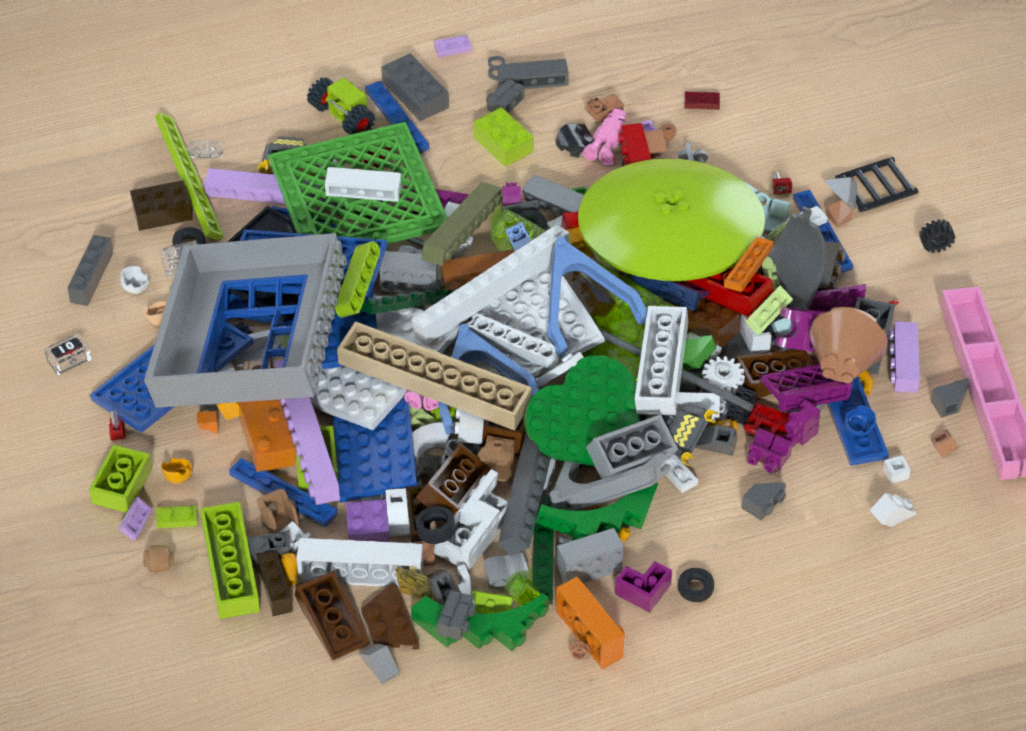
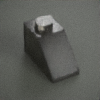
[417,454,441,485]

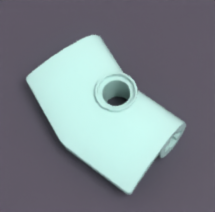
[744,182,791,232]

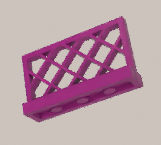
[760,364,852,412]

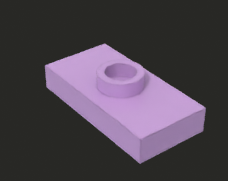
[118,497,152,541]

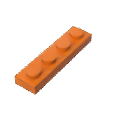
[724,237,774,292]

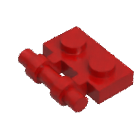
[744,403,790,438]

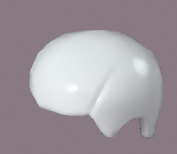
[120,266,149,294]

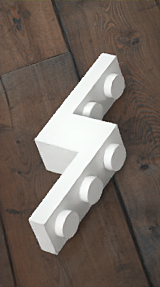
[459,470,500,564]

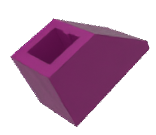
[502,182,521,206]

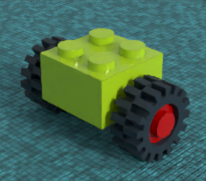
[307,77,375,135]

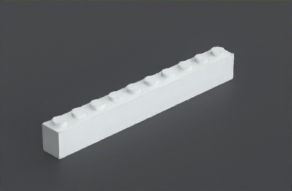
[411,225,571,345]

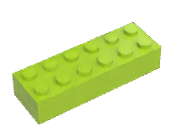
[200,501,260,619]

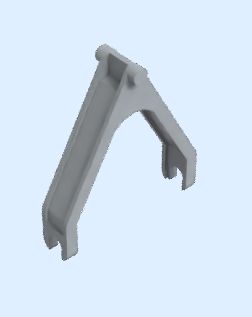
[550,453,670,511]

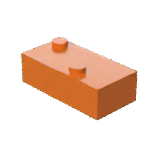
[239,399,295,472]
[556,577,625,669]

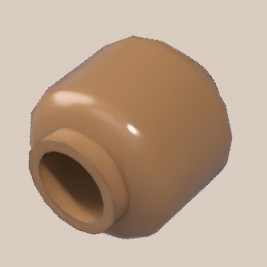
[143,545,174,572]

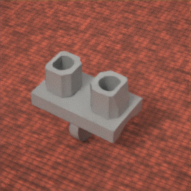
[678,142,708,163]

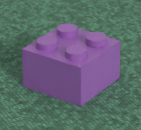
[346,499,389,542]

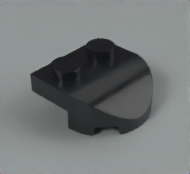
[555,123,594,158]

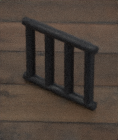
[835,157,918,212]

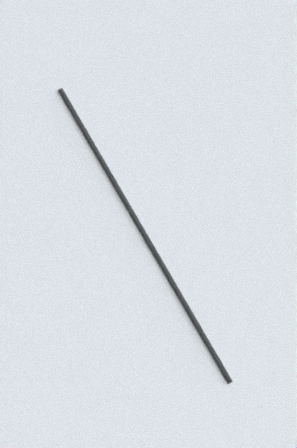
[354,210,754,412]

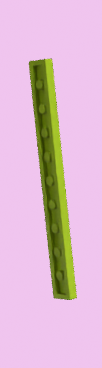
[155,112,224,241]

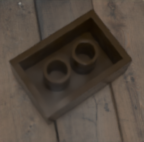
[130,180,193,231]

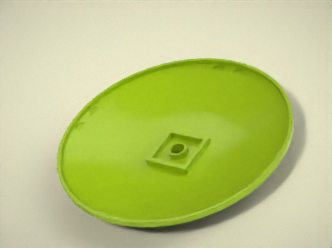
[578,159,765,281]

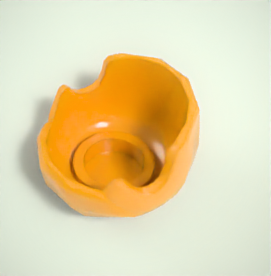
[160,457,193,484]

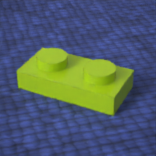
[156,505,198,528]
[471,590,513,614]

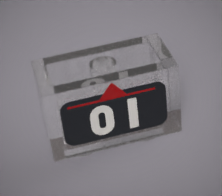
[44,333,91,376]

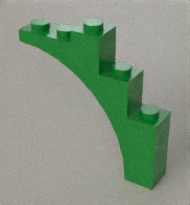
[535,483,659,541]
[411,593,549,651]

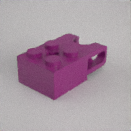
[775,307,826,352]

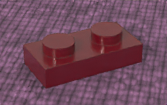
[684,91,720,110]

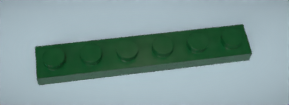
[361,287,453,314]
[532,495,554,605]

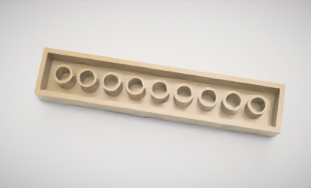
[337,322,532,430]

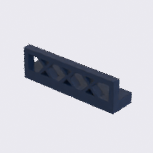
[630,275,709,311]

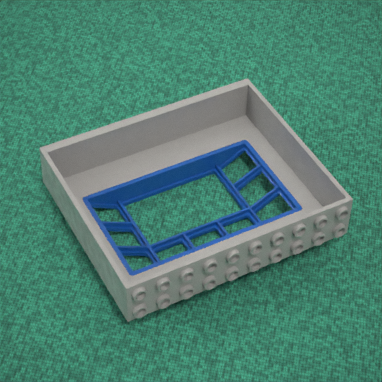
[144,233,347,408]

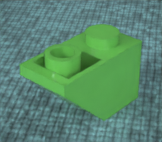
[682,335,717,371]

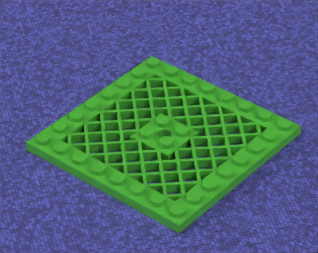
[268,122,447,244]

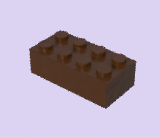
[657,298,740,347]
[416,443,491,523]

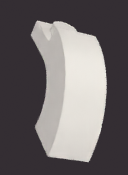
[413,422,453,468]

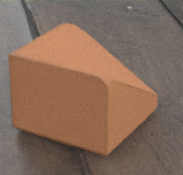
[826,199,853,227]
[931,429,959,457]
[413,541,435,566]

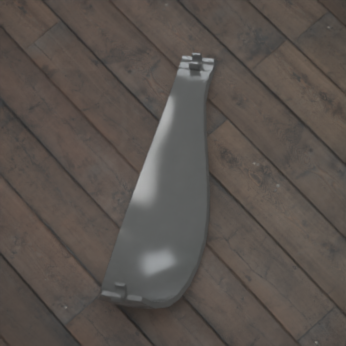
[679,206,826,393]

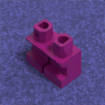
[784,399,820,447]
[747,428,793,473]

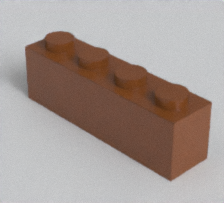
[441,249,515,290]

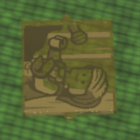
[395,567,432,599]

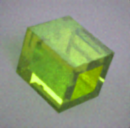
[505,572,540,605]

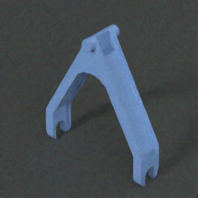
[547,236,647,357]
[438,324,539,435]

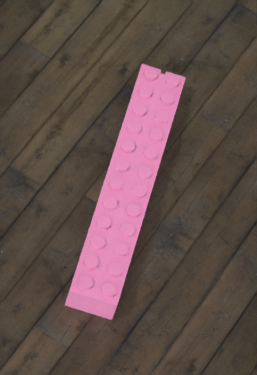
[940,286,1026,480]

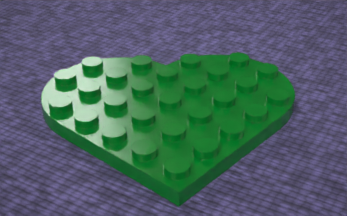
[524,355,639,466]

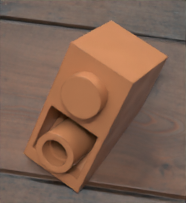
[585,94,624,123]
[644,130,666,157]

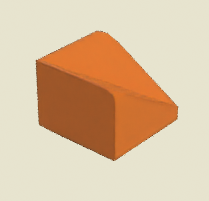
[197,411,219,433]

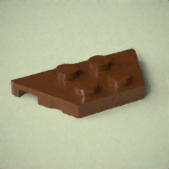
[361,583,419,650]

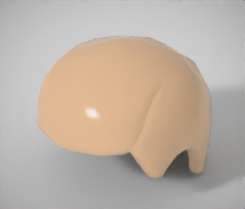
[144,301,167,326]

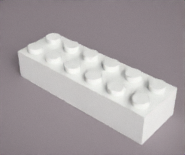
[635,306,689,415]
[297,538,424,588]

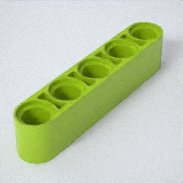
[335,241,380,318]

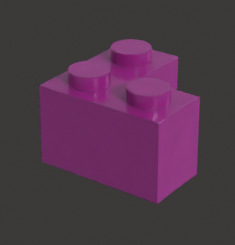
[615,561,672,613]

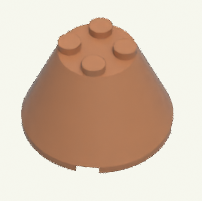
[810,307,887,383]

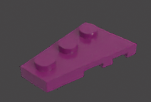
[808,284,866,312]

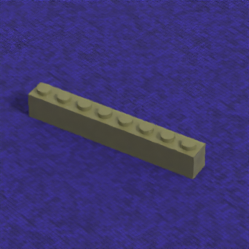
[422,182,503,266]

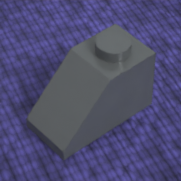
[427,569,458,606]

